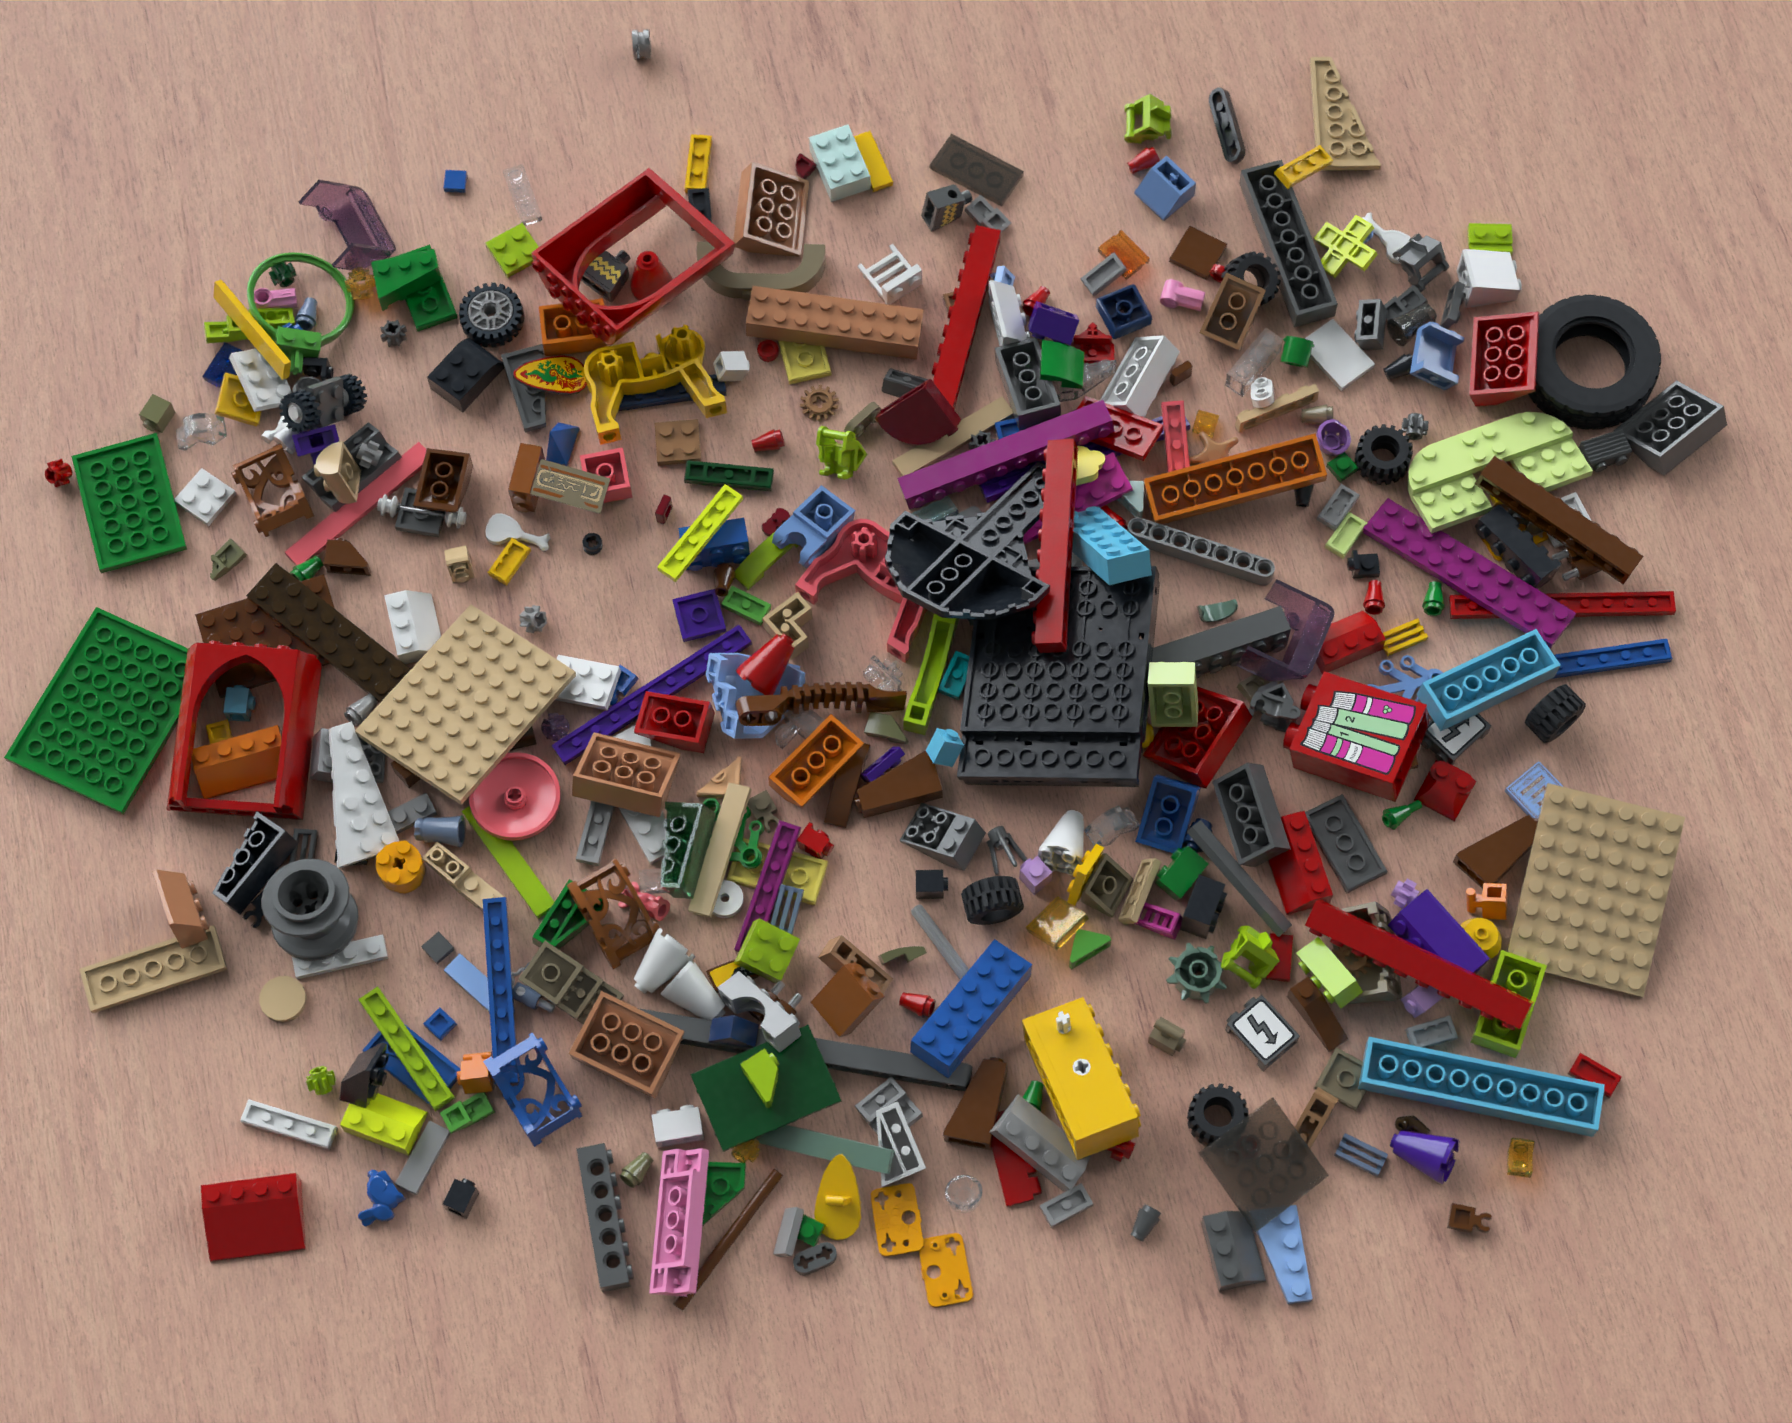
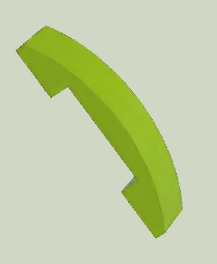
[735,532,799,590]

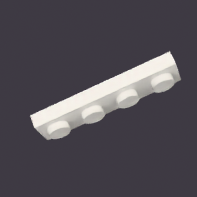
[292,934,388,980]

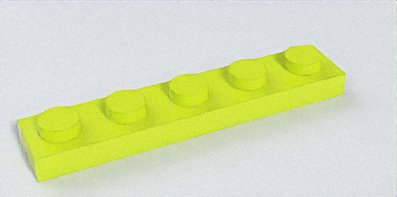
[657,484,743,582]

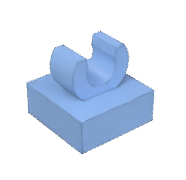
[988,266,1015,287]

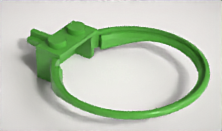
[247,252,354,375]

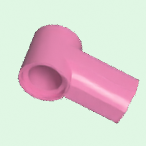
[1160,279,1205,311]
[254,288,297,308]

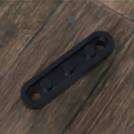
[1209,87,1246,164]

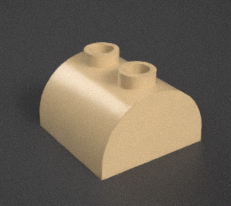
[314,441,361,504]

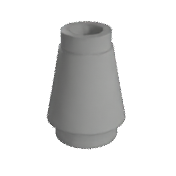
[344,694,378,726]

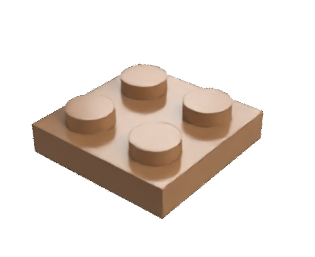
[654,419,701,466]

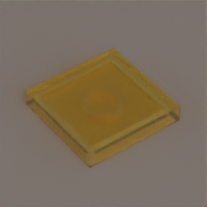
[1026,896,1089,950]

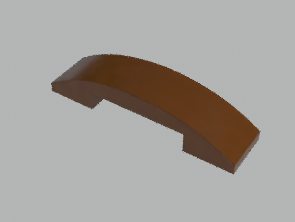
[824,743,871,828]

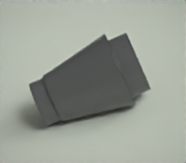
[1130,1204,1161,1241]

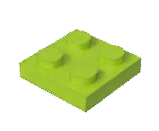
[485,223,538,278]

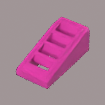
[1134,902,1183,940]

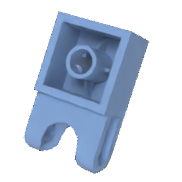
[772,485,855,568]

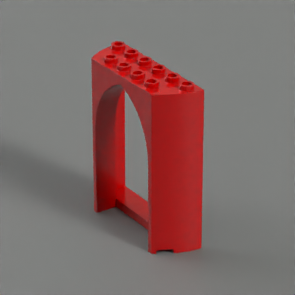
[531,168,735,346]
[166,641,322,820]

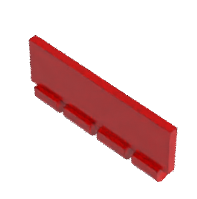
[991,1110,1042,1207]

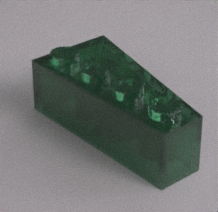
[660,801,717,899]

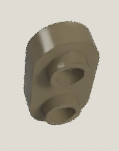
[844,402,881,437]

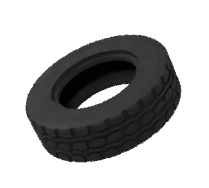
[1528,294,1661,430]

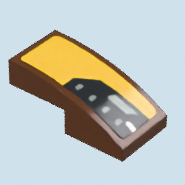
[706,960,759,993]

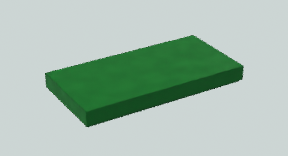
[395,244,458,332]

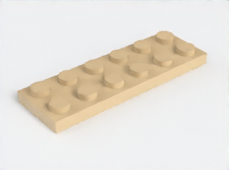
[79,925,228,1014]

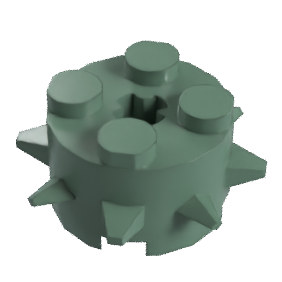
[1166,943,1227,1004]

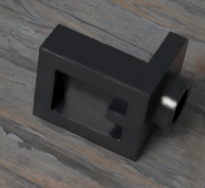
[302,357,334,381]
[1347,550,1380,579]

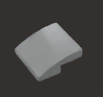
[855,1076,923,1135]

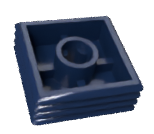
[1096,284,1152,340]

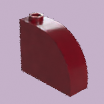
[875,379,962,445]

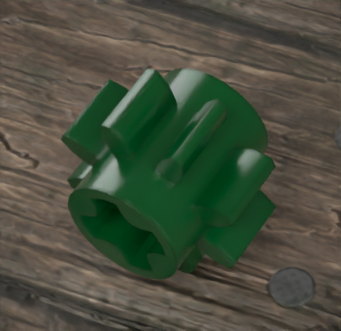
[269,262,297,287]

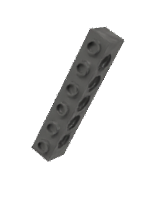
[576,1143,634,1293]

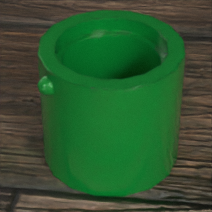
[1280,336,1315,368]

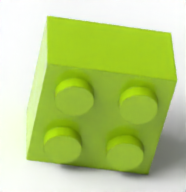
[734,918,800,983]

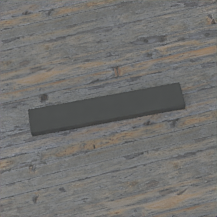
[1187,820,1292,937]

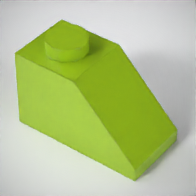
[741,1049,779,1109]

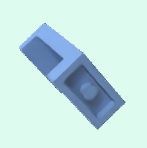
[1410,322,1464,390]

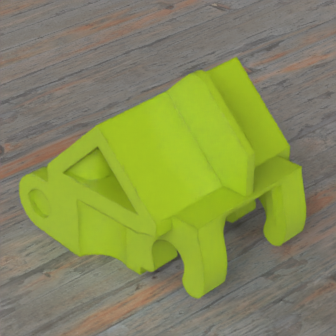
[1124,94,1171,144]
[816,426,867,480]
[1221,926,1280,989]

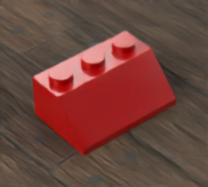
[1303,610,1386,674]

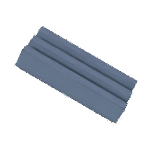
[771,884,804,935]
[1334,1133,1388,1177]

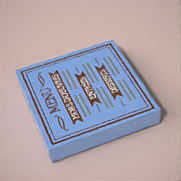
[1505,761,1563,819]

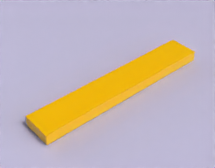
[213,280,291,380]

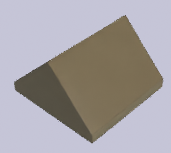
[1080,853,1134,917]

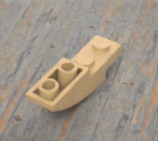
[422,842,504,911]

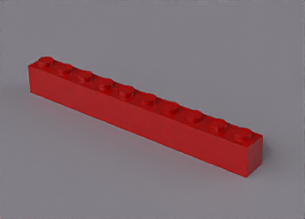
[932,225,1001,410]
[1032,439,1078,653]
[1305,899,1534,1030]

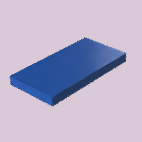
[362,1024,461,1108]

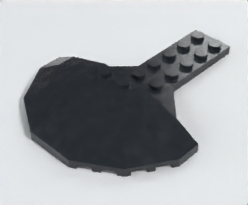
[885,462,1050,620]

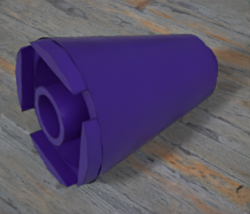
[1390,1131,1460,1185]

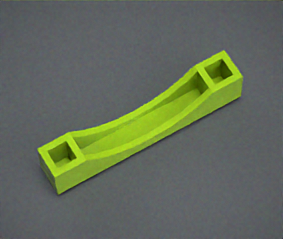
[903,614,959,735]

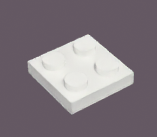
[174,468,237,526]

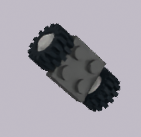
[279,374,367,433]

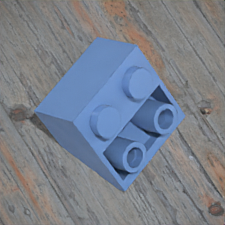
[1134,156,1196,221]

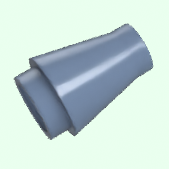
[295,297,318,330]

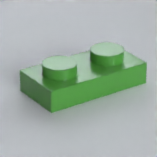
[721,586,771,626]

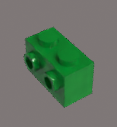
[1155,846,1209,901]

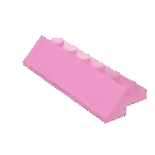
[649,1148,709,1297]

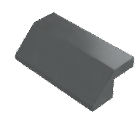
[302,422,402,512]

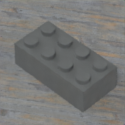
[995,337,1061,431]
[1212,763,1291,867]

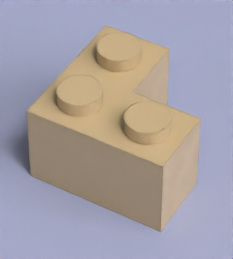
[762,592,813,660]

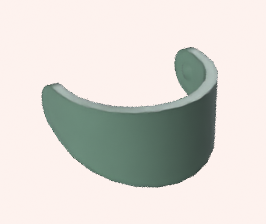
[1197,599,1238,622]

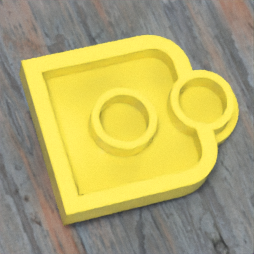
[1076,446,1105,486]

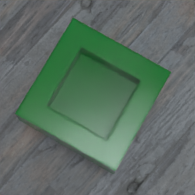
[1326,452,1358,483]
[797,1214,826,1246]

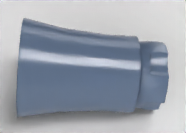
[414,815,466,847]

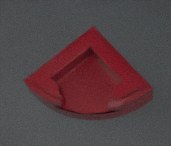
[795,153,817,180]

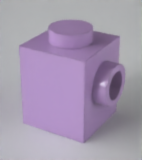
[1019,856,1053,895]
[1400,985,1443,1018]

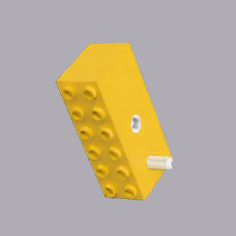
[1022,997,1141,1160]

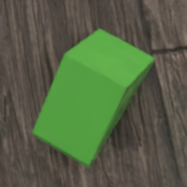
[1069,929,1112,970]

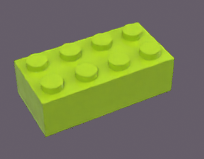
[1470,950,1547,1058]

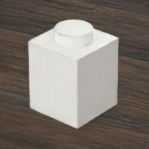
[713,351,750,382]

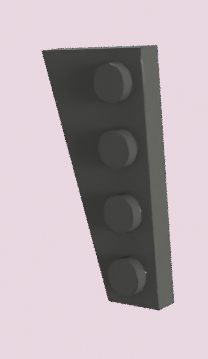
[501,344,546,433]

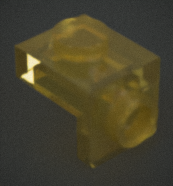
[1507,1138,1535,1178]

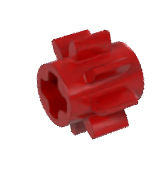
[45,459,72,487]
[1107,1140,1136,1162]

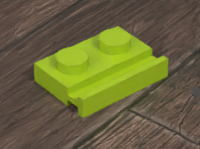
[1468,223,1513,256]

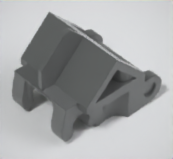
[1392,233,1449,292]
[1249,681,1301,733]

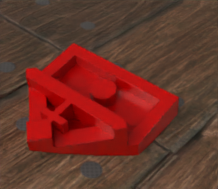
[1071,322,1115,366]

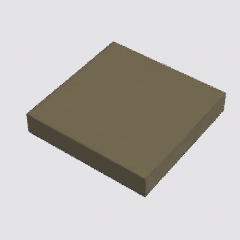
[1314,1047,1367,1111]

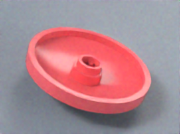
[469,752,561,841]

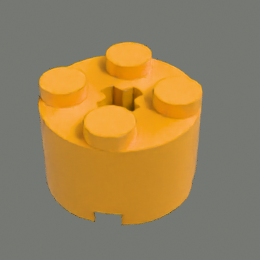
[376,840,426,894]

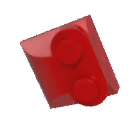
[1414,760,1477,822]

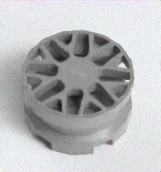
[632,29,651,60]

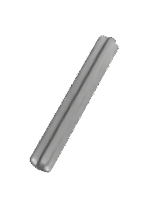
[911,904,969,980]

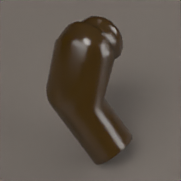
[1395,1115,1431,1134]

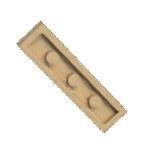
[1235,384,1319,433]

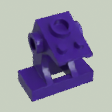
[292,424,340,465]

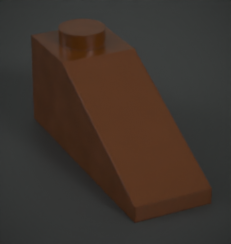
[1287,976,1348,1052]

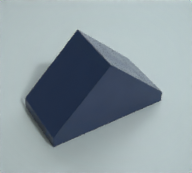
[709,1015,759,1048]

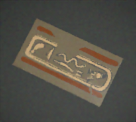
[530,459,610,514]

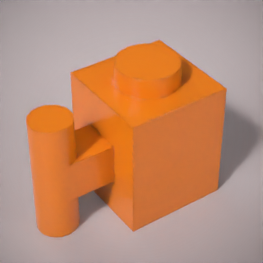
[1466,883,1508,920]
[457,1052,493,1094]

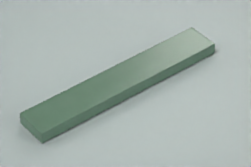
[756,1125,894,1174]

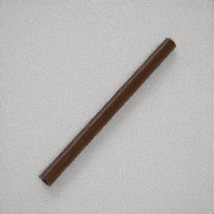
[674,1169,783,1311]

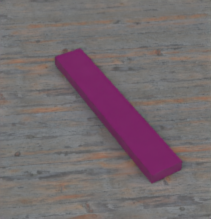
[734,820,802,952]

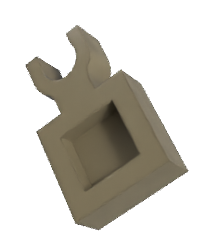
[748,790,779,833]

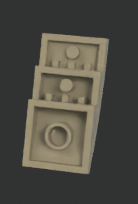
[519,941,624,1025]

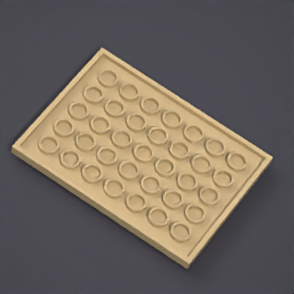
[355,605,576,805]
[1507,783,1685,998]

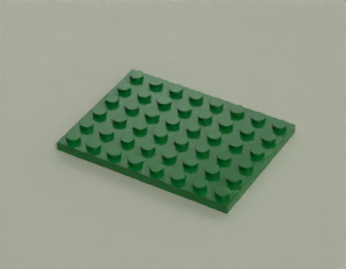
[4,607,188,815]

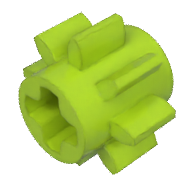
[306,1066,336,1095]

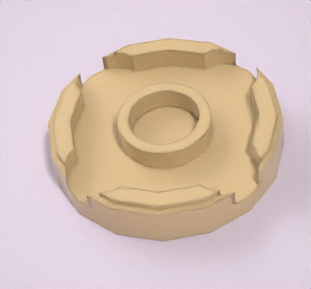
[259,976,307,1022]

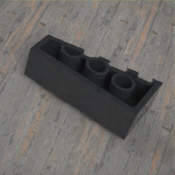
[212,812,299,915]

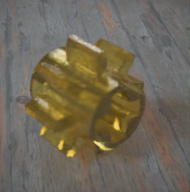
[731,1138,760,1163]

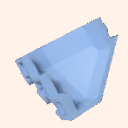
[706,653,805,739]

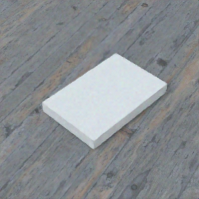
[1305,319,1375,391]

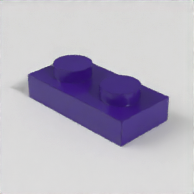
[861,746,905,782]

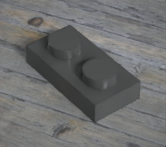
[1440,281,1466,329]

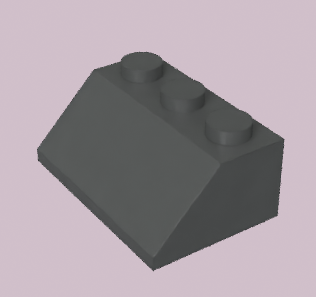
[1201,1211,1266,1292]

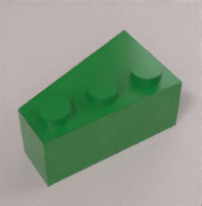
[371,249,442,311]
[532,879,609,949]

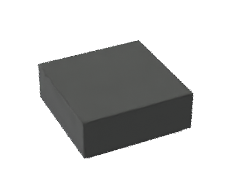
[421,931,455,965]

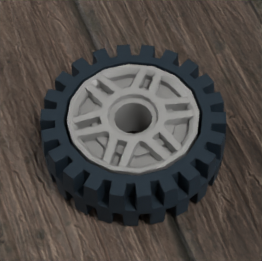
[459,283,524,348]

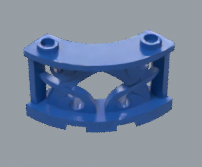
[483,1032,582,1147]

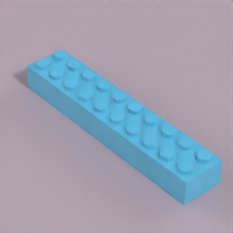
[1358,1037,1605,1137]

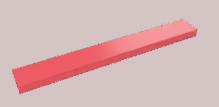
[285,442,426,565]

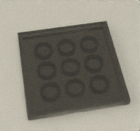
[1199,1097,1329,1232]

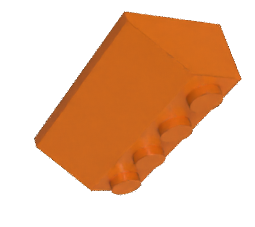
[768,714,864,808]
[192,725,282,799]

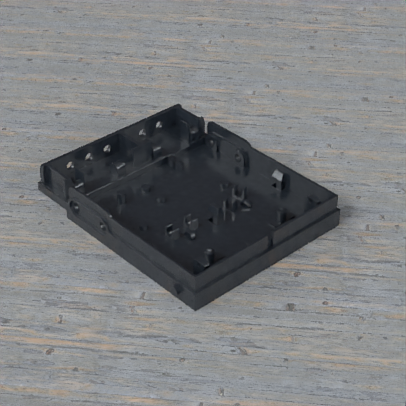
[957,566,1160,787]

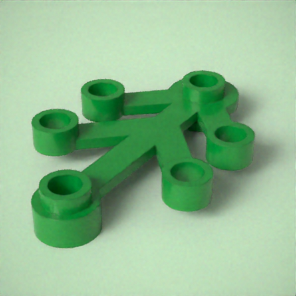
[700,798,764,869]

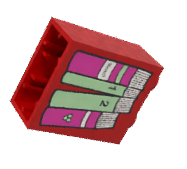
[1283,671,1429,802]

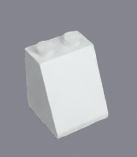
[1456,249,1522,308]

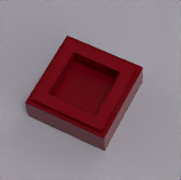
[655,495,673,525]

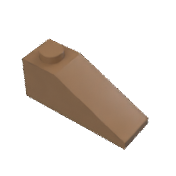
[818,935,893,994]
[1280,1087,1339,1165]

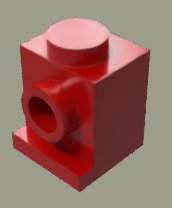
[797,822,834,859]

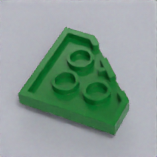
[702,1162,746,1227]

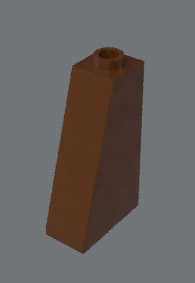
[854,750,943,818]
[1453,815,1538,889]
[943,1057,1008,1150]

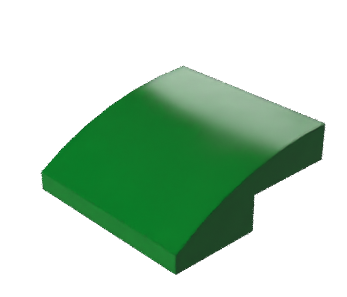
[1040,340,1084,389]

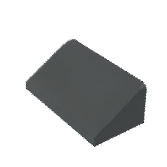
[882,368,928,397]

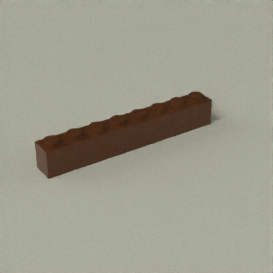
[1475,456,1644,585]

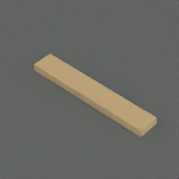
[892,397,1014,476]
[688,783,752,918]

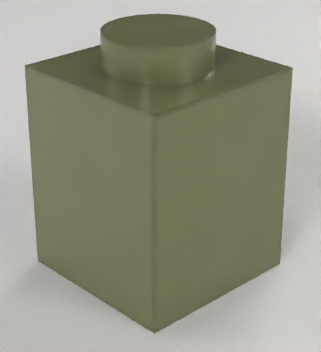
[139,394,176,433]

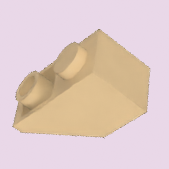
[444,545,474,583]

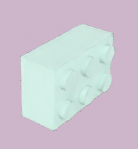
[809,125,871,202]

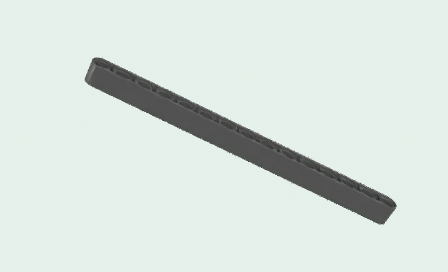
[638,1008,973,1091]

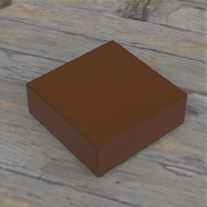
[1169,361,1193,387]

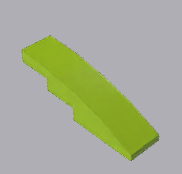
[204,308,295,344]

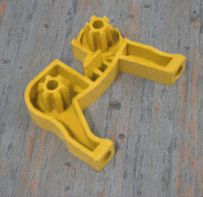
[584,324,727,445]

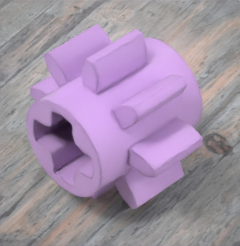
[1391,878,1419,909]

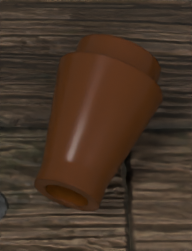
[714,563,736,597]

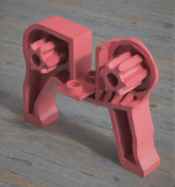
[795,519,928,663]

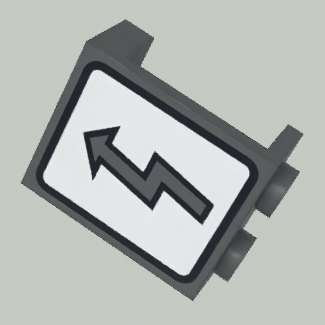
[1421,713,1491,765]
[1225,995,1300,1071]

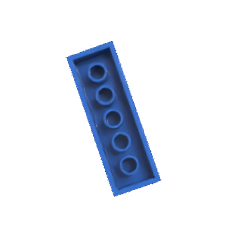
[910,939,1032,1078]

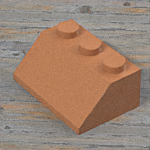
[152,870,209,949]

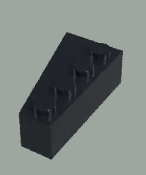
[1475,504,1562,589]

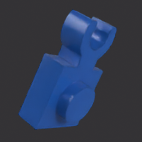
[610,665,639,706]

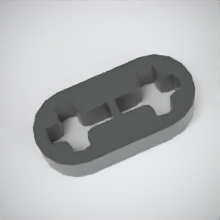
[793,1242,837,1275]

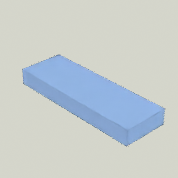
[444,954,490,1012]

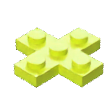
[1314,215,1378,278]

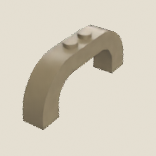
[697,242,826,300]

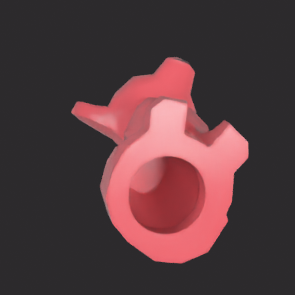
[618,881,670,921]

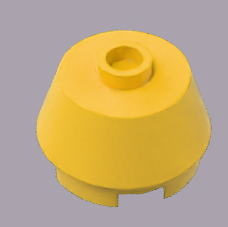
[1460,918,1502,960]

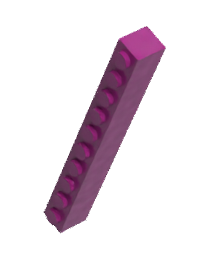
[897,400,1115,510]

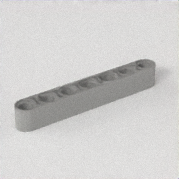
[1127,517,1275,586]

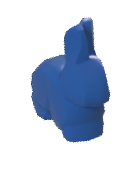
[358,1169,405,1227]

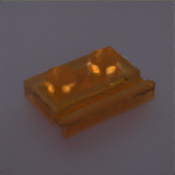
[1098,230,1150,280]

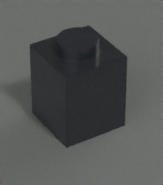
[916,870,948,899]
[442,1178,479,1219]

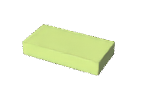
[1325,512,1367,559]

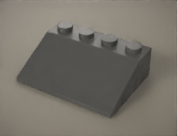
[1613,380,1727,476]

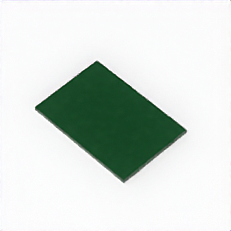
[690,1025,842,1152]

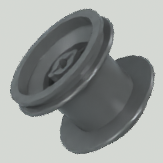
[261,858,358,961]

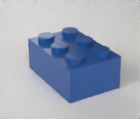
[678,517,750,571]

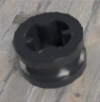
[582,533,603,555]

